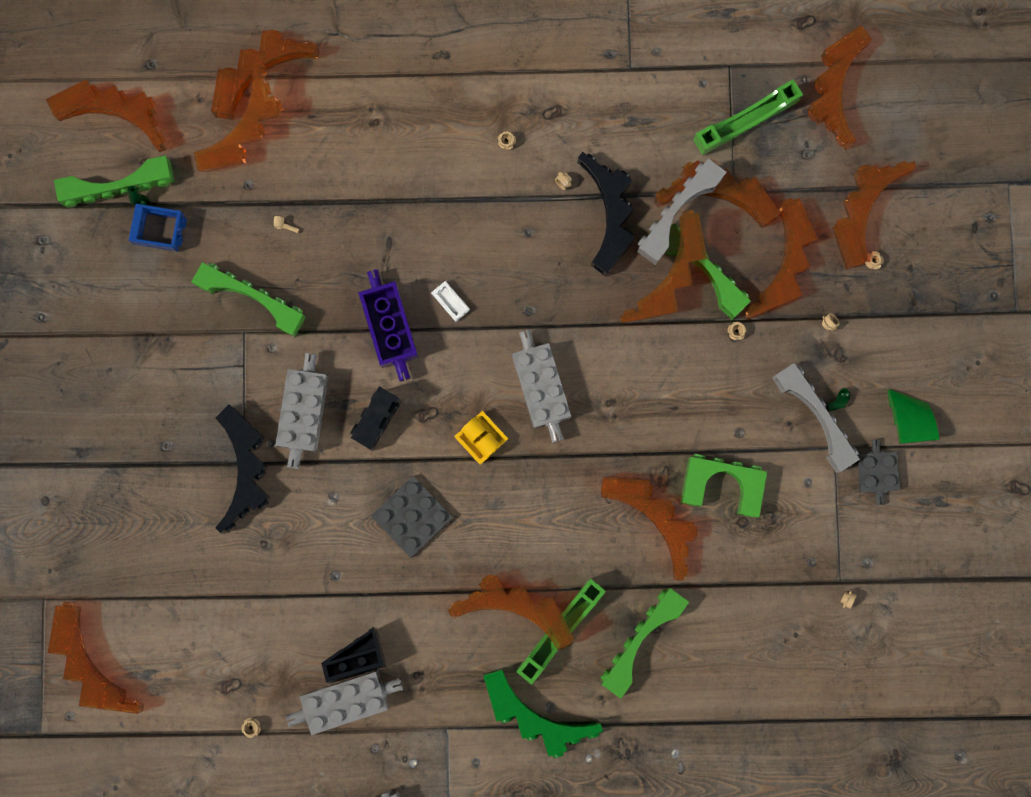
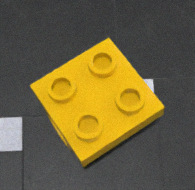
[454,411,508,465]

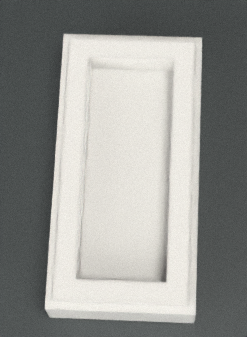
[431,281,470,322]

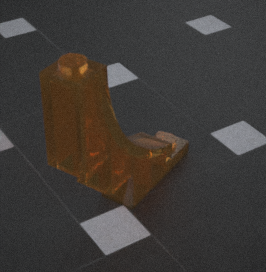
[744,198,818,320]
[620,210,707,323]
[48,601,144,714]

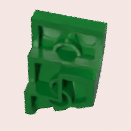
[887,390,940,444]

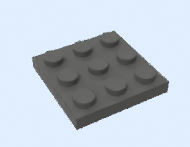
[371,476,453,558]

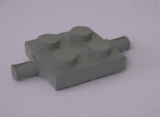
[857,439,900,505]

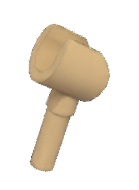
[274,216,299,233]

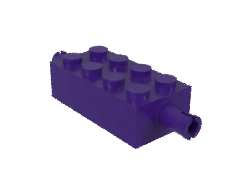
[358,269,419,382]

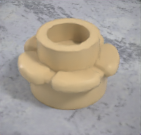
[498,131,516,150]
[555,172,572,190]
[865,251,884,270]
[822,313,839,331]
[727,322,746,340]
[841,590,857,609]
[241,718,261,738]

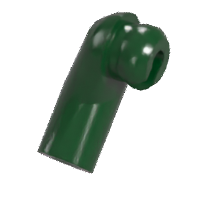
[128,186,150,206]
[826,388,851,412]

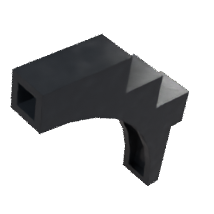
[577,152,635,277]
[215,404,270,534]

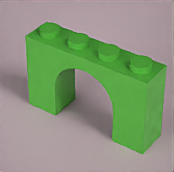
[680,454,767,518]

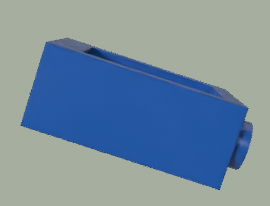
[128,204,187,252]

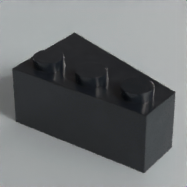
[350,386,402,451]
[321,627,387,684]

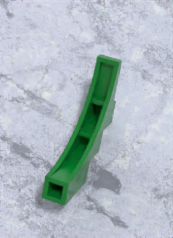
[483,668,603,758]

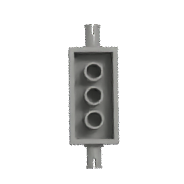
[512,330,571,443]
[275,353,329,469]
[286,670,403,735]

